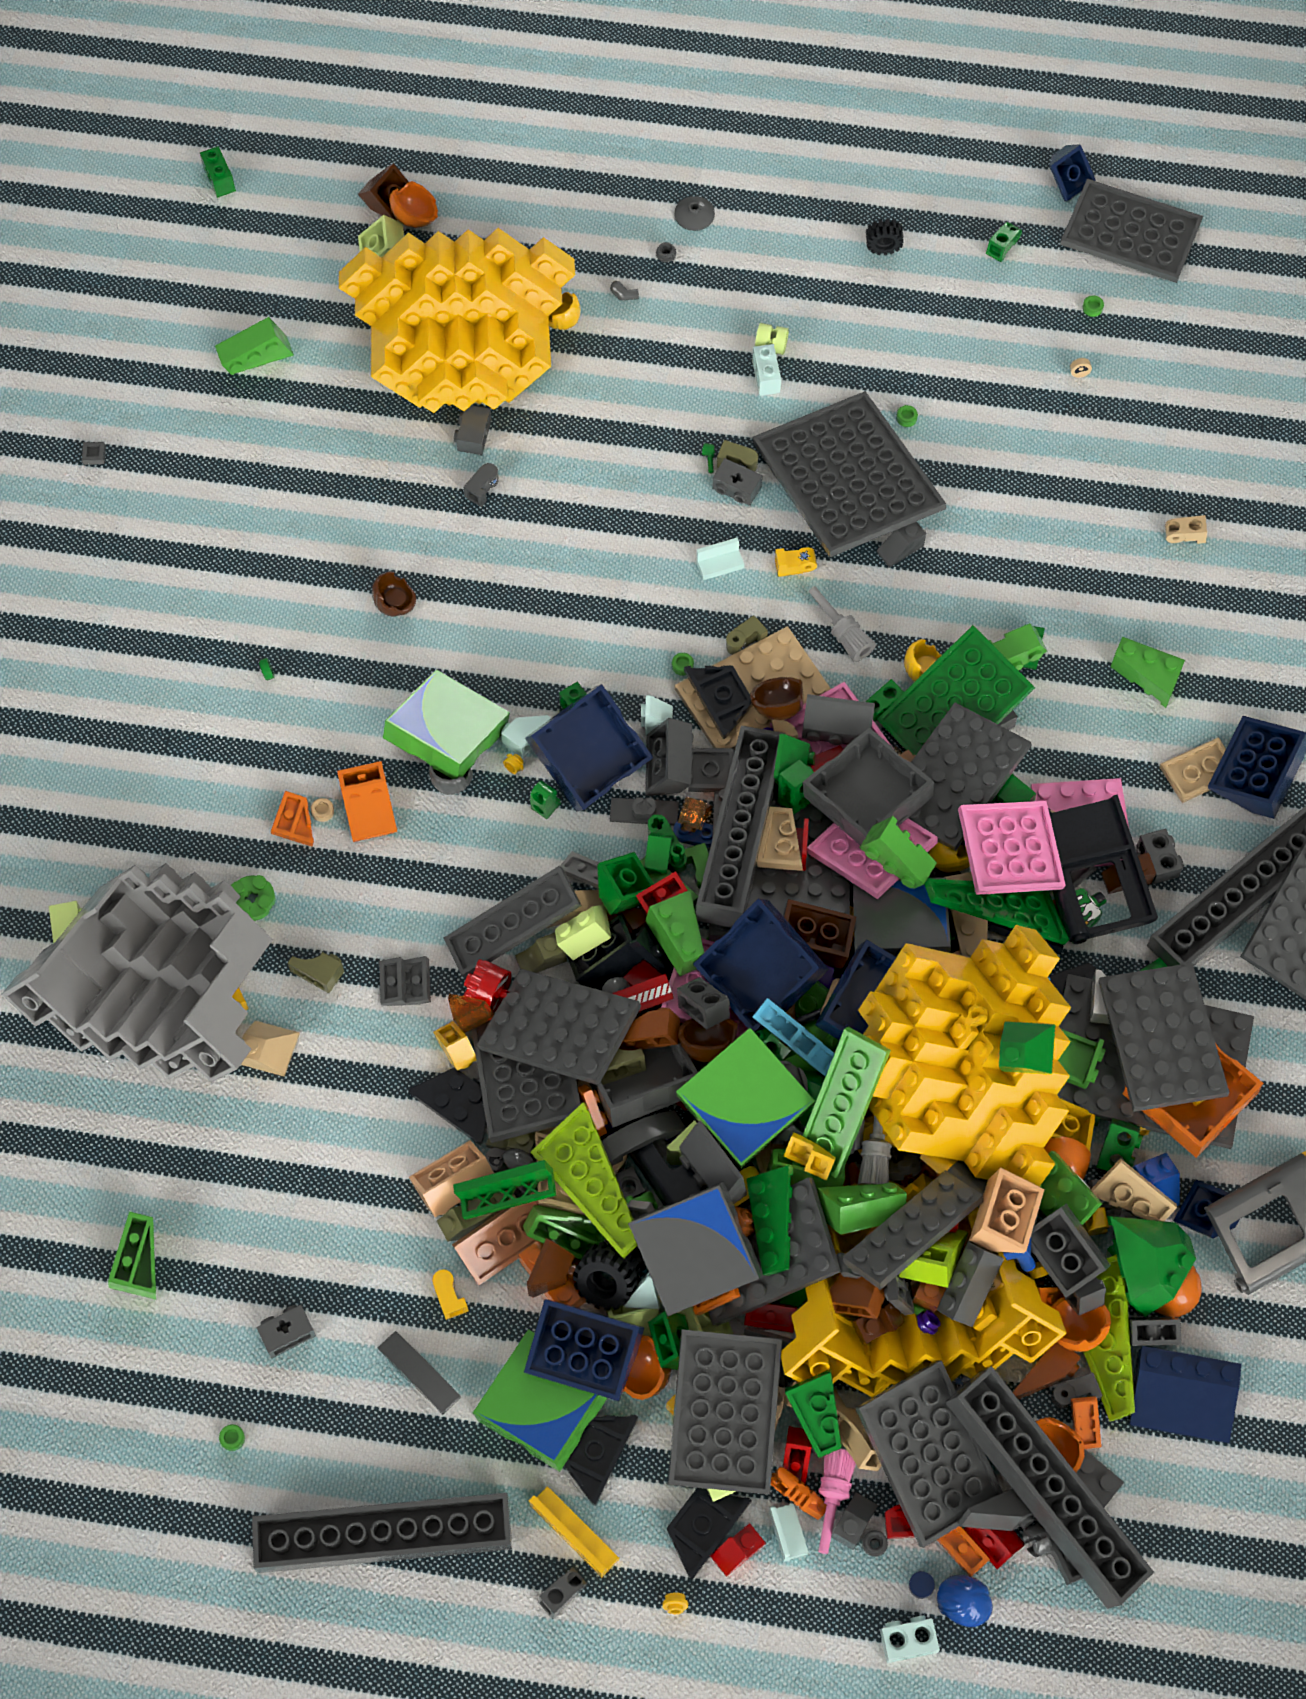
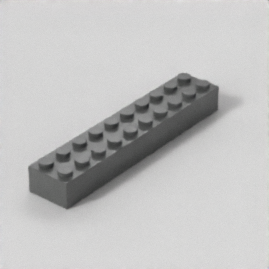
[696,726,785,927]
[1147,806,1306,967]
[945,1366,1154,1609]
[252,1493,512,1573]

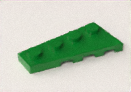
[746,1165,793,1276]

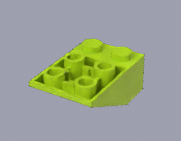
[899,1230,968,1288]

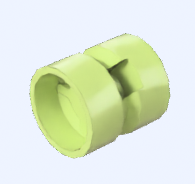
[755,323,789,355]

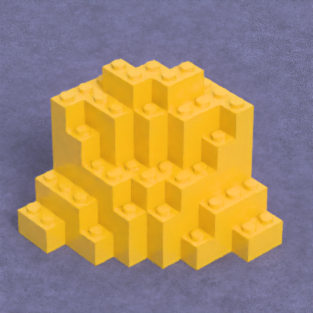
[339,228,575,413]
[858,925,1071,1187]
[781,1173,1067,1398]

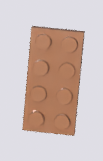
[452,1192,539,1285]

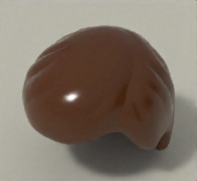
[372,571,416,617]

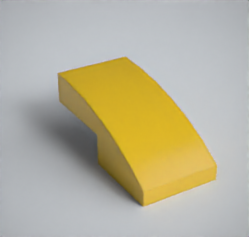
[783,1132,836,1181]

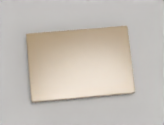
[1159,737,1226,803]

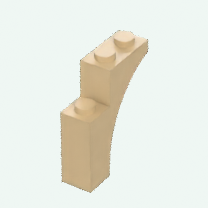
[783,1380,882,1471]

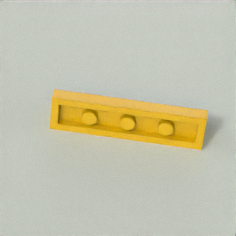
[529,1486,620,1578]

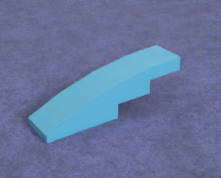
[752,998,835,1077]

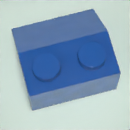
[1132,1153,1180,1220]

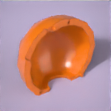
[389,181,438,228]
[1044,1136,1091,1180]
[1155,1266,1202,1317]
[1050,1297,1111,1352]
[623,1335,672,1400]
[1035,1417,1084,1472]

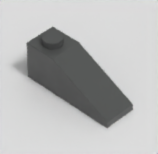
[958,1488,1035,1531]

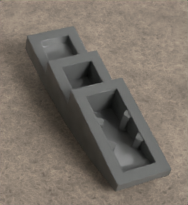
[378,1331,461,1415]

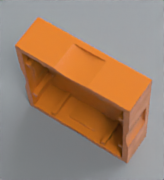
[1123,1043,1264,1158]

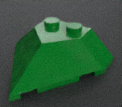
[1107,1216,1196,1317]

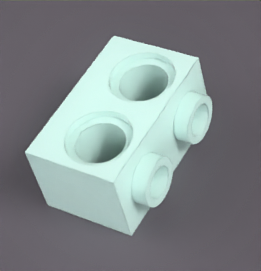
[752,344,781,396]
[880,1616,940,1663]

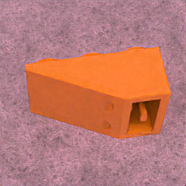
[337,761,397,842]

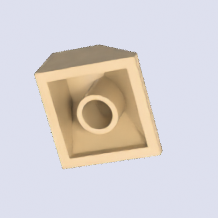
[241,1021,300,1077]

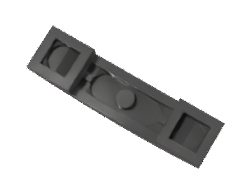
[602,1110,686,1166]

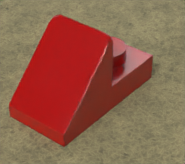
[711,1523,766,1577]

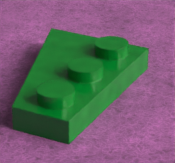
[785,1369,842,1458]

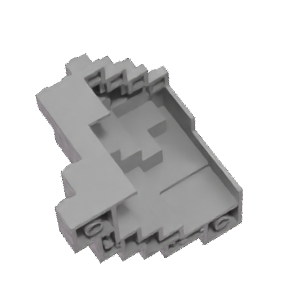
[1,863,273,1082]

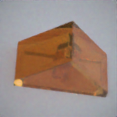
[448,994,495,1033]

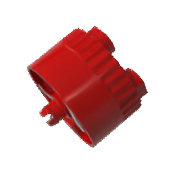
[462,959,512,1014]

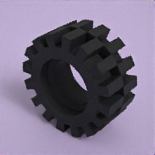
[866,219,904,255]

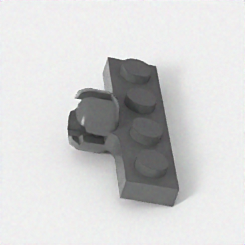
[1022,1516,1083,1586]

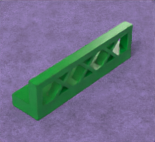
[453,1160,556,1220]

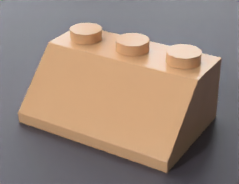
[409,1140,494,1217]
[969,1167,1044,1253]

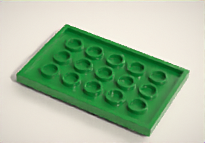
[877,625,1035,755]

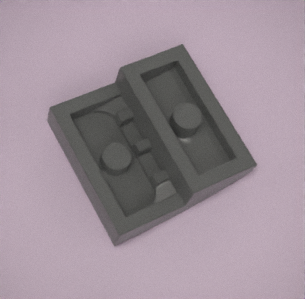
[379,956,431,1006]

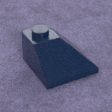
[1049,144,1096,202]
[1173,1179,1240,1239]

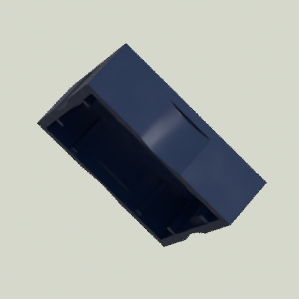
[525,684,653,812]
[693,898,829,1033]
[815,940,896,1040]

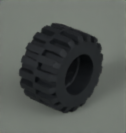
[573,1241,641,1311]

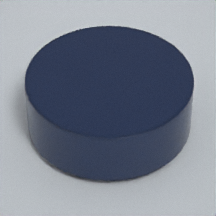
[908,1571,935,1599]

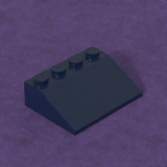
[1208,716,1306,819]
[524,1299,645,1401]
[1129,1346,1242,1444]

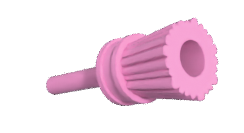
[818,1449,856,1554]

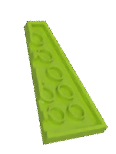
[531,1102,638,1258]
[1084,1255,1135,1421]

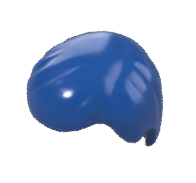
[937,1575,993,1627]

